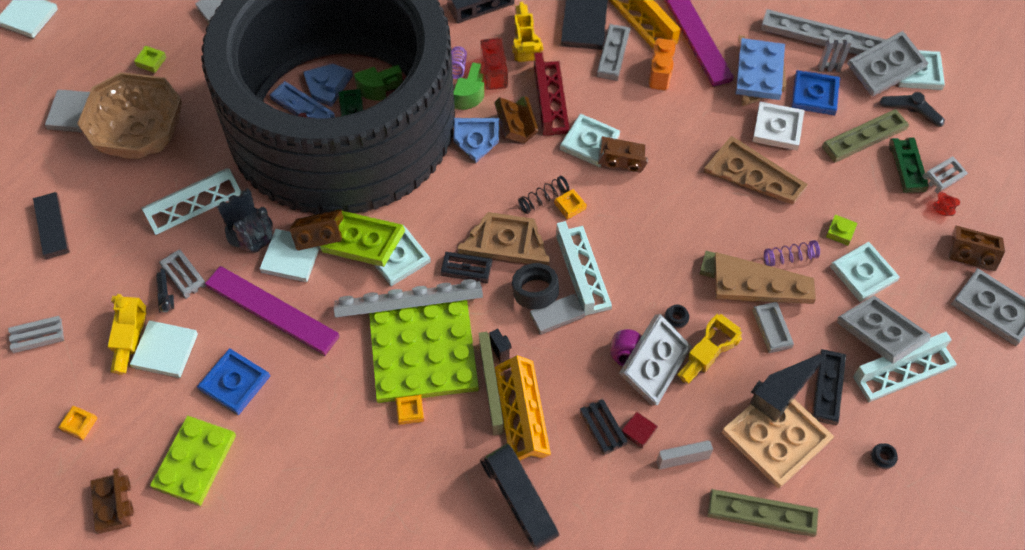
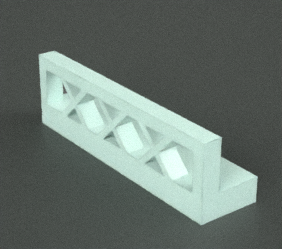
[141,168,241,235]
[556,221,612,316]
[853,332,957,402]

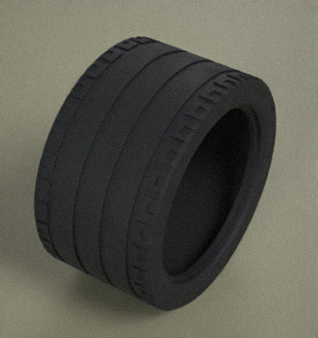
[201,0,455,215]

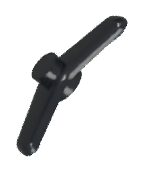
[880,92,945,127]
[156,268,174,313]

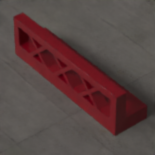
[534,52,570,136]

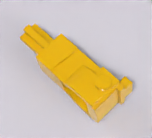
[512,2,544,62]
[108,294,147,375]
[677,314,742,385]

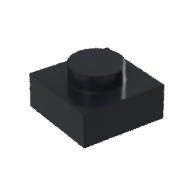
[489,328,512,363]

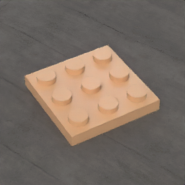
[721,399,834,489]

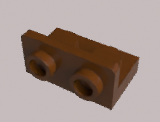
[494,96,539,144]
[598,136,648,172]
[289,209,344,250]
[949,225,1005,271]
[90,468,134,534]

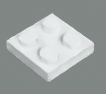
[752,102,804,151]

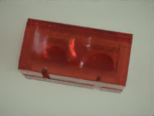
[480,38,508,90]

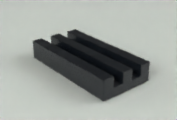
[441,251,493,283]
[580,398,628,455]

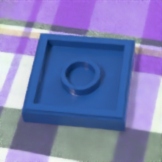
[791,70,840,116]
[197,348,271,416]

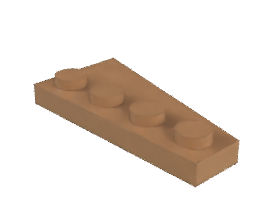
[704,136,808,205]
[714,252,816,304]

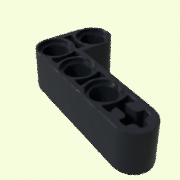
[480,443,560,550]

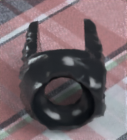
[217,188,273,253]

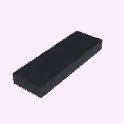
[33,192,70,259]
[812,349,846,426]

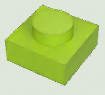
[134,45,166,73]
[826,215,857,246]

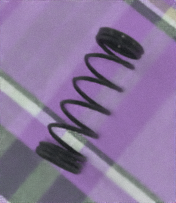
[518,175,570,214]

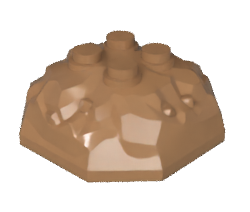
[77,72,182,159]

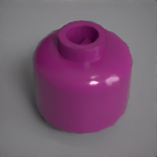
[610,329,642,366]

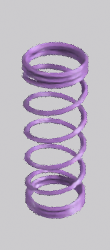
[451,46,467,79]
[764,240,820,267]

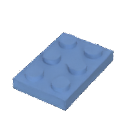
[736,38,785,100]

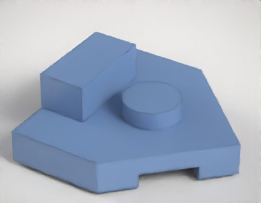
[303,64,353,107]
[454,118,499,163]

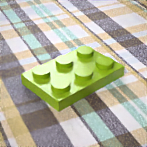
[320,211,405,267]
[150,415,236,506]

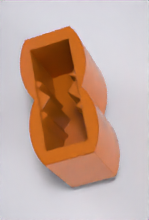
[649,38,676,91]

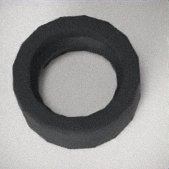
[512,263,559,309]

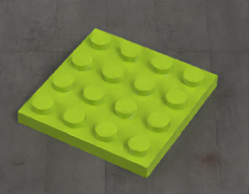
[369,300,479,403]

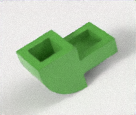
[454,62,485,110]
[354,65,403,101]

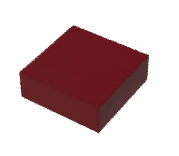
[622,412,658,449]

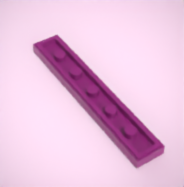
[664,0,734,87]
[205,266,340,356]

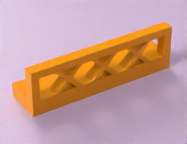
[609,0,680,49]
[494,355,551,461]

